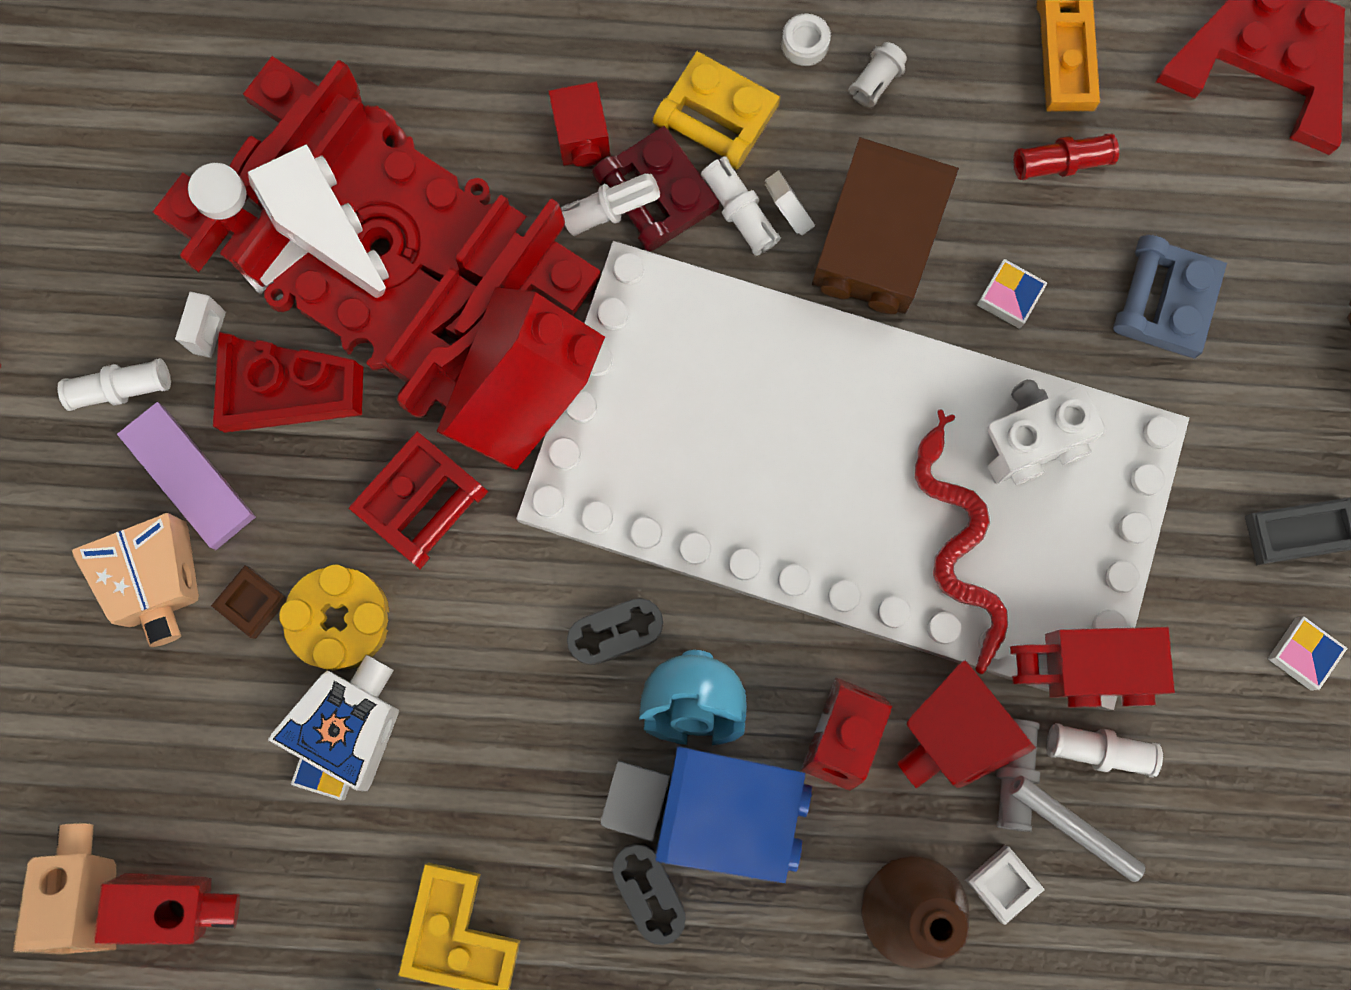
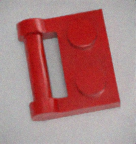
[348,431,488,570]

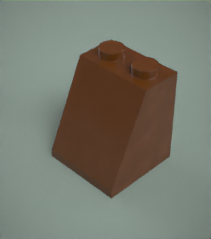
[812,137,959,314]

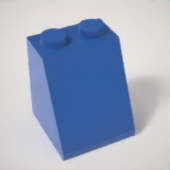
[655,747,812,883]

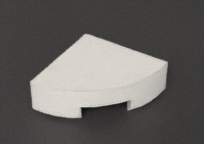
[765,170,815,236]

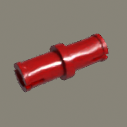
[1013,133,1119,180]

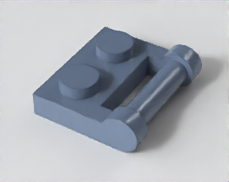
[1113,235,1227,359]

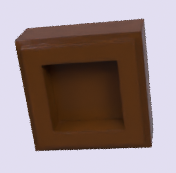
[211,565,287,639]

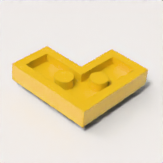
[398,863,520,990]

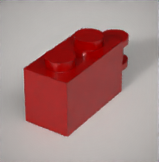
[1010,627,1175,708]

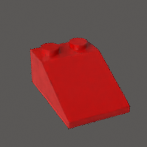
[436,287,605,470]

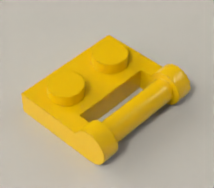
[653,51,780,170]

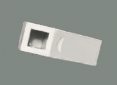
[248,144,389,298]

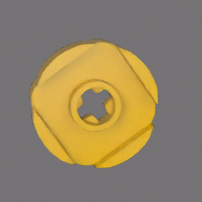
[279,565,389,670]

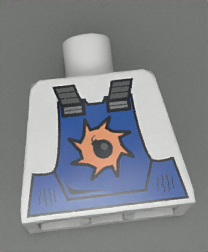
[268,655,399,791]

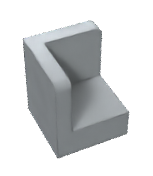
[601,761,670,841]

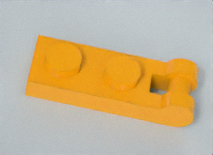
[1037,0,1100,111]

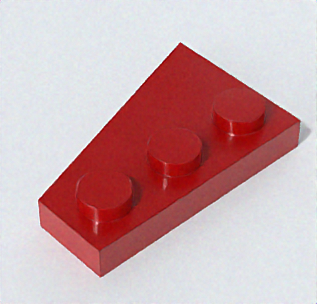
[213,332,364,433]

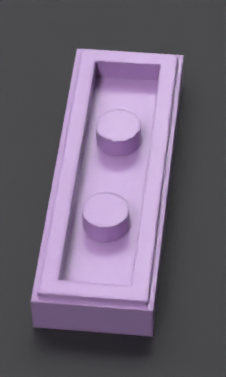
[117,402,256,550]

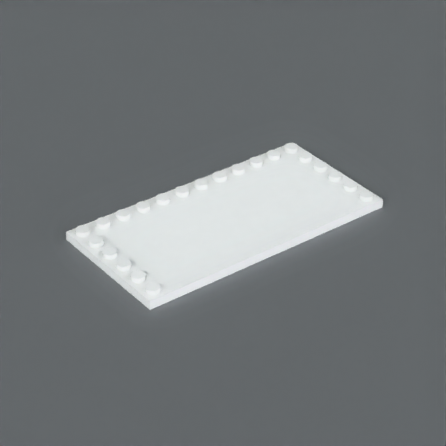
[516,241,1189,711]

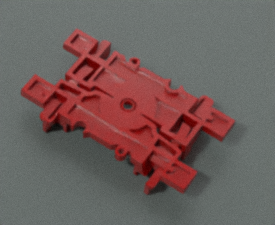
[152,56,601,418]

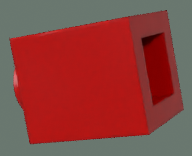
[548,81,610,167]

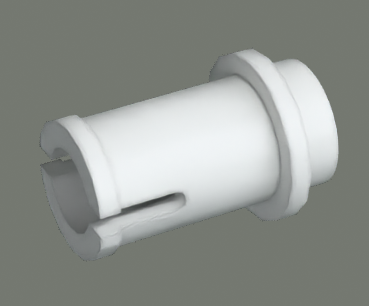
[849,42,907,108]

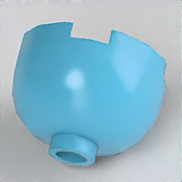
[639,650,747,745]

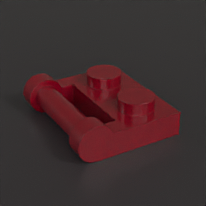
[592,126,720,252]

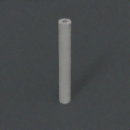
[1009,775,1145,882]

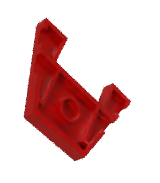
[1156,0,1345,155]

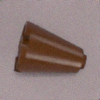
[861,856,970,968]

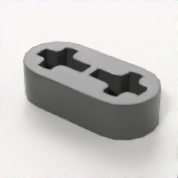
[567,598,663,665]
[612,843,686,945]

